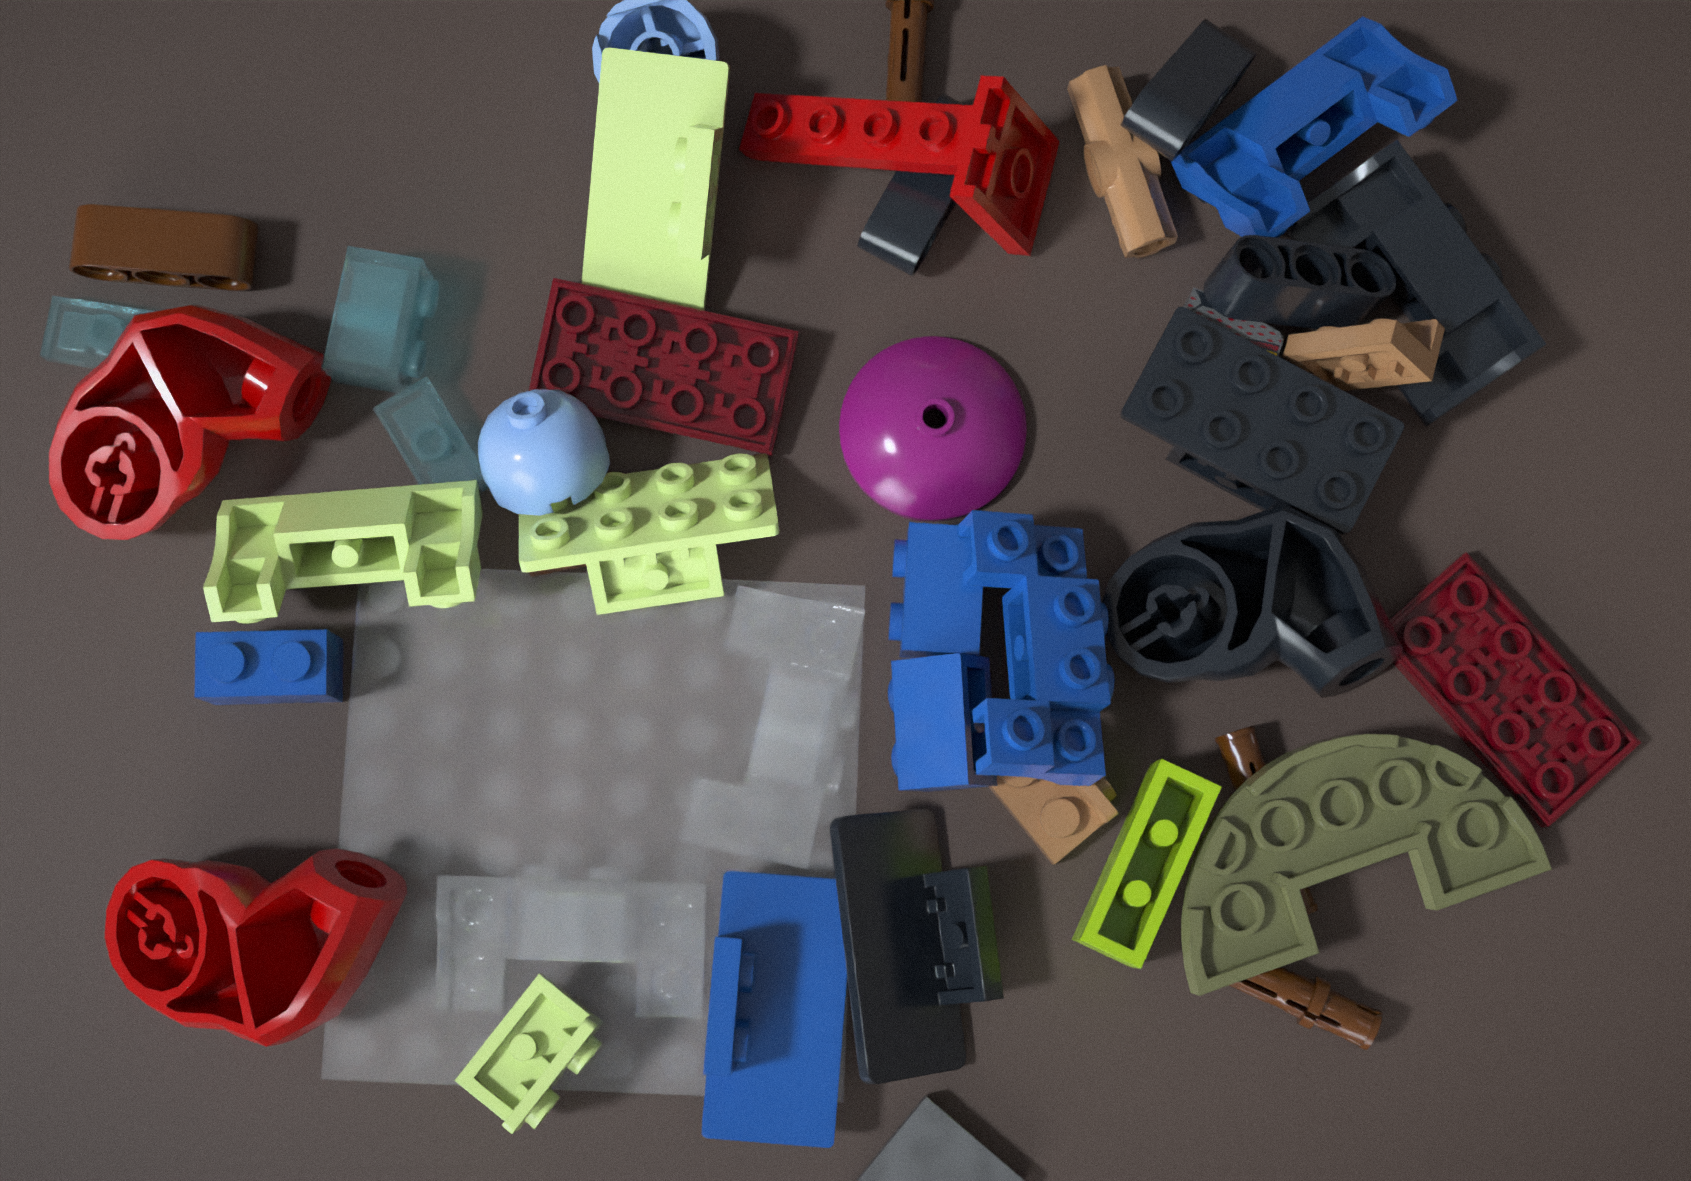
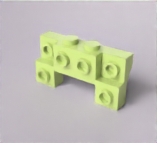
[203,480,483,624]

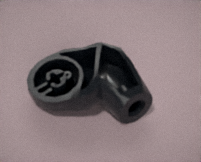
[1102,505,1403,698]

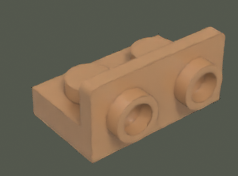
[1283,319,1445,391]
[989,776,1119,865]

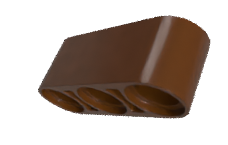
[69,204,259,291]

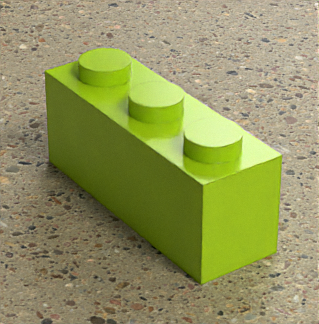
[1072,759,1222,969]

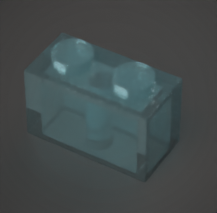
[322,246,439,395]

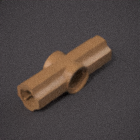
[1067,65,1178,259]

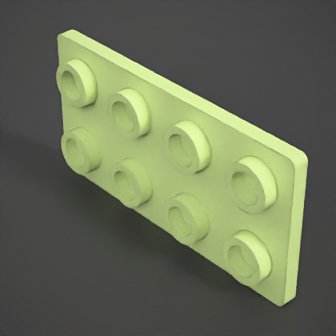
[581,47,730,311]
[519,454,780,615]

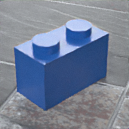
[888,522,983,658]
[194,629,343,705]
[888,653,997,792]

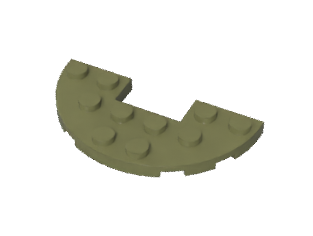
[1181,734,1552,996]

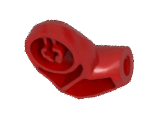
[104,848,407,1047]

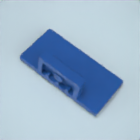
[701,871,847,1148]

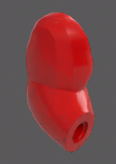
[49,305,332,540]

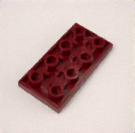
[529,278,800,456]
[1389,552,1641,828]

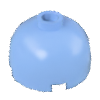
[592,0,720,83]
[478,389,610,516]

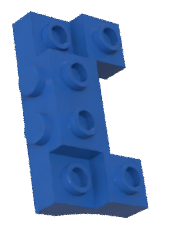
[1171,16,1458,238]
[958,510,1114,786]

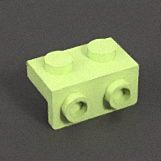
[454,973,603,1134]

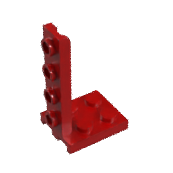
[739,75,1060,256]

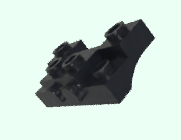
[1286,140,1546,427]

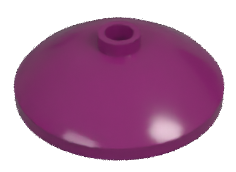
[839,336,1027,522]

